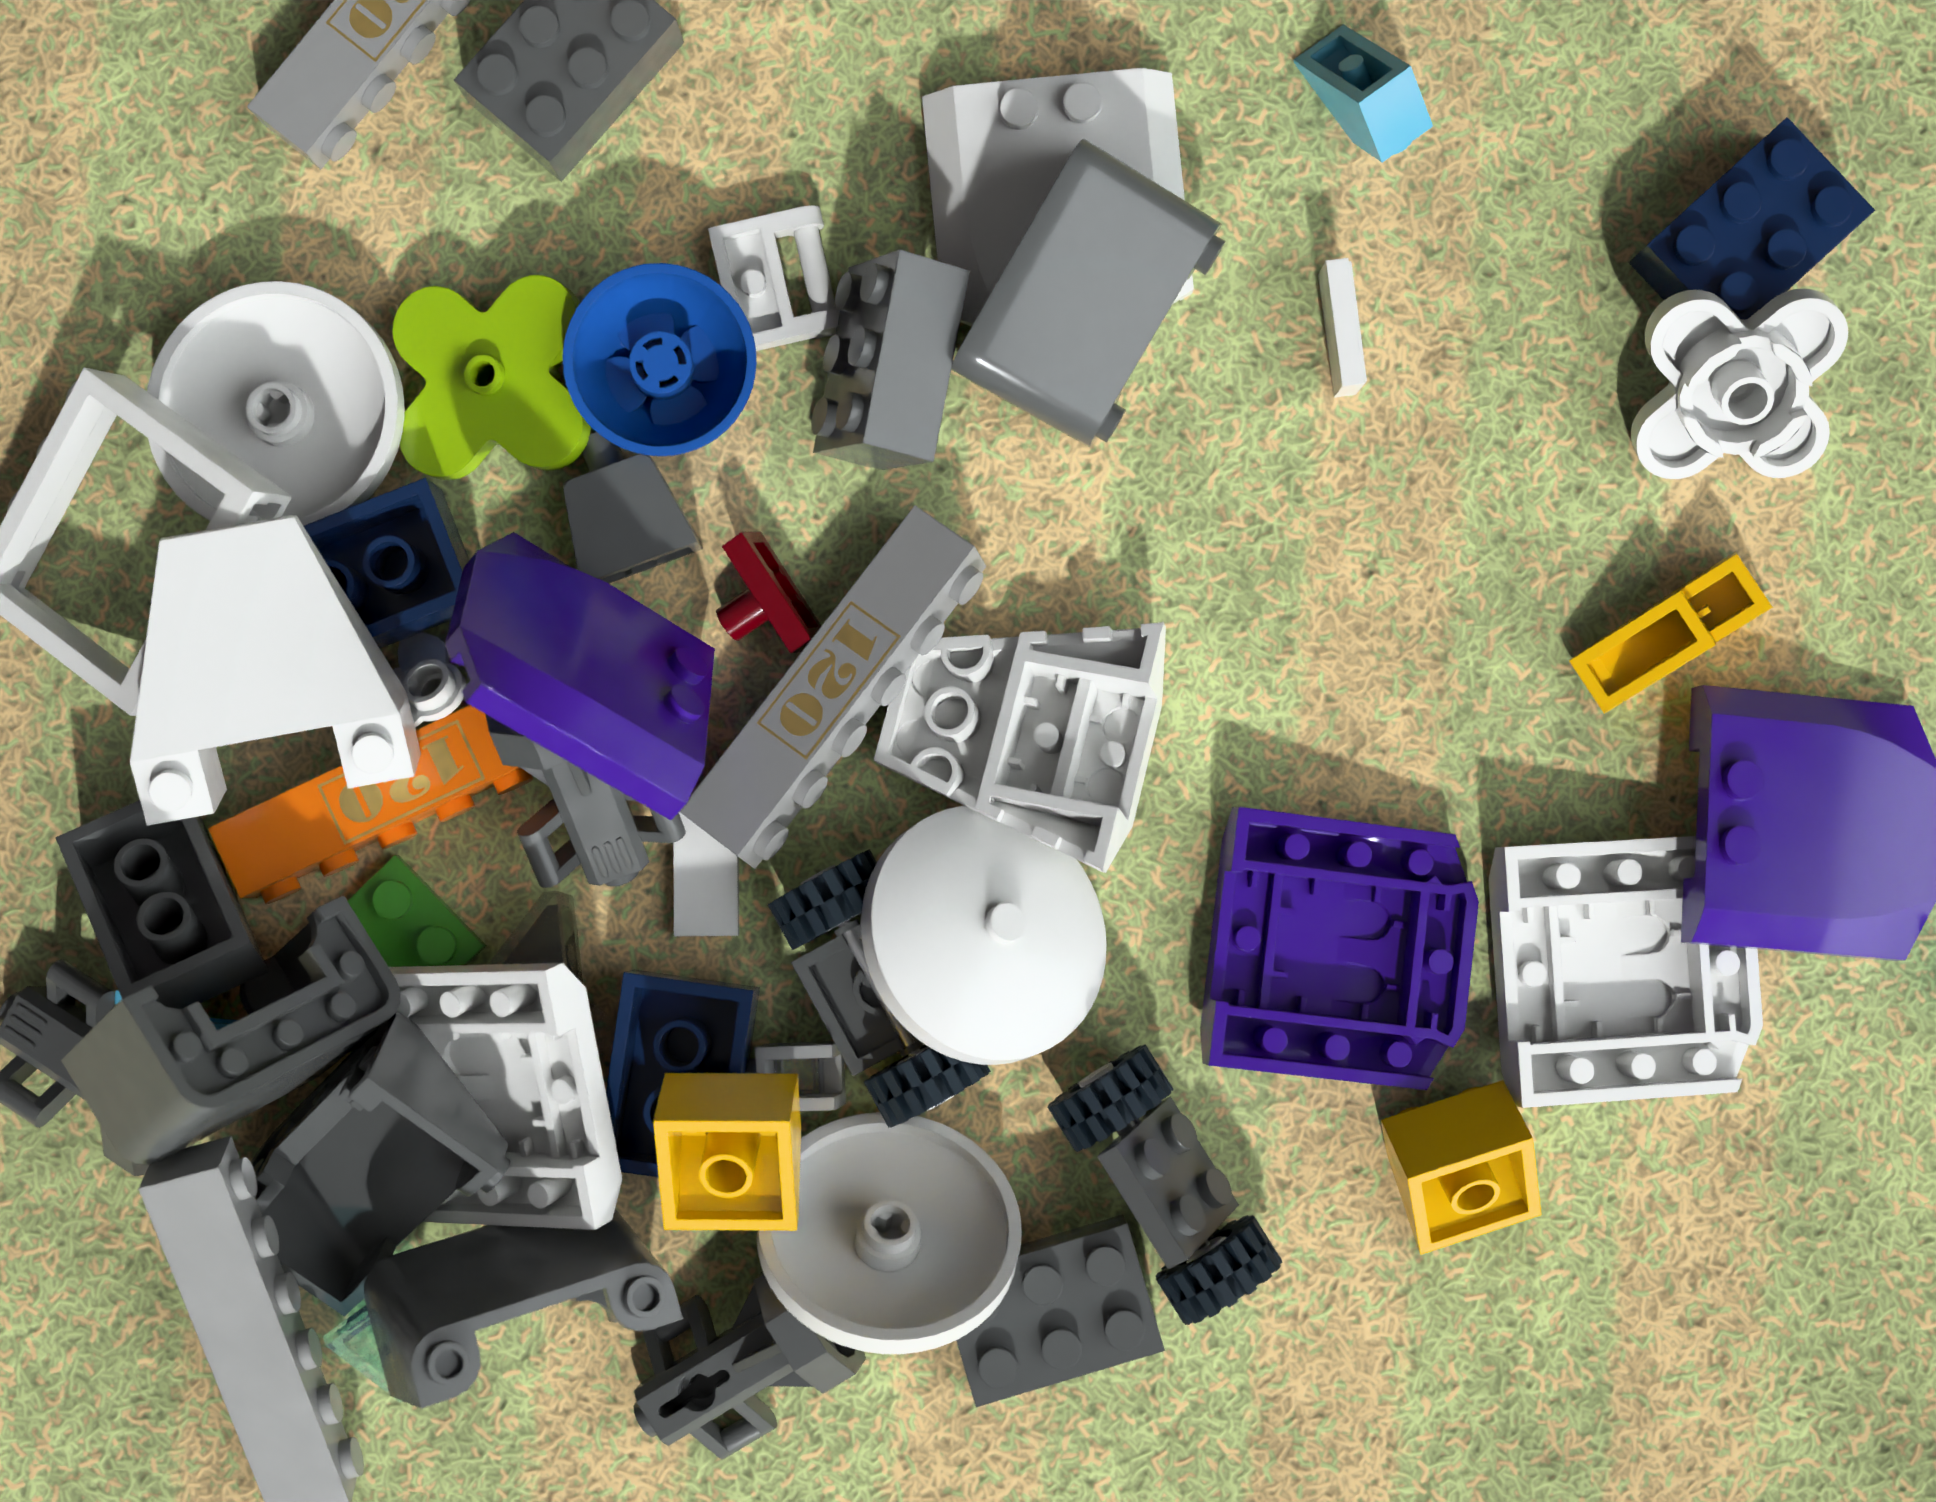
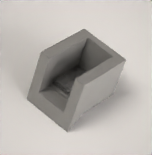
[746,1041,846,1111]

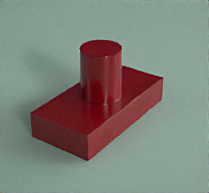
[716,531,822,654]

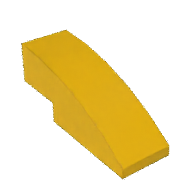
[1569,551,1773,714]

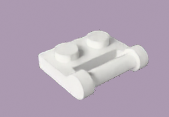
[708,205,840,351]

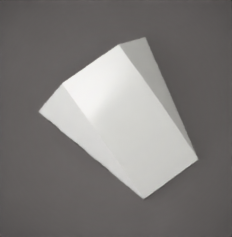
[874,622,1166,873]

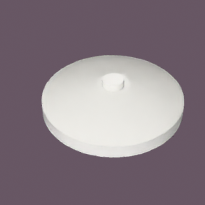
[147,281,404,526]
[861,806,1107,1065]
[757,1112,1022,1354]

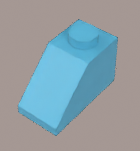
[1293,24,1433,162]

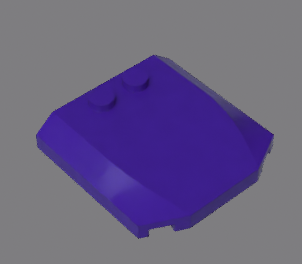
[445,532,715,820]
[1681,685,1936,961]
[1200,807,1479,1090]

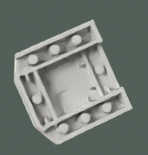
[922,68,1194,326]
[1489,836,1763,1108]
[389,963,622,1230]

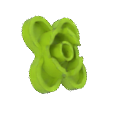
[393,275,591,480]

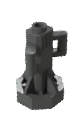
[485,714,686,888]
[0,959,195,1176]
[634,1271,866,1459]

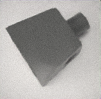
[563,432,703,584]

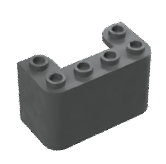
[61,895,400,1165]

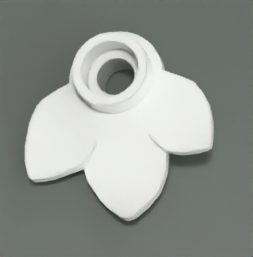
[393,632,466,728]

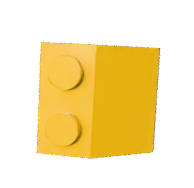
[653,1073,801,1231]
[1381,1080,1542,1255]

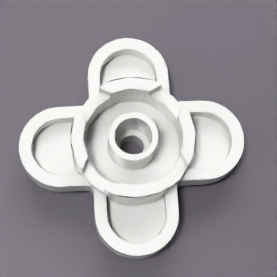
[1631,289,1848,479]

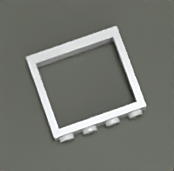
[0,367,292,716]

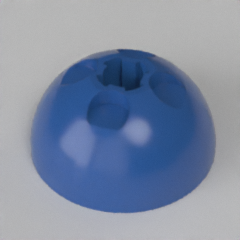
[563,263,757,457]

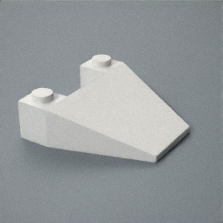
[130,514,421,826]

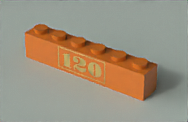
[208,705,533,904]

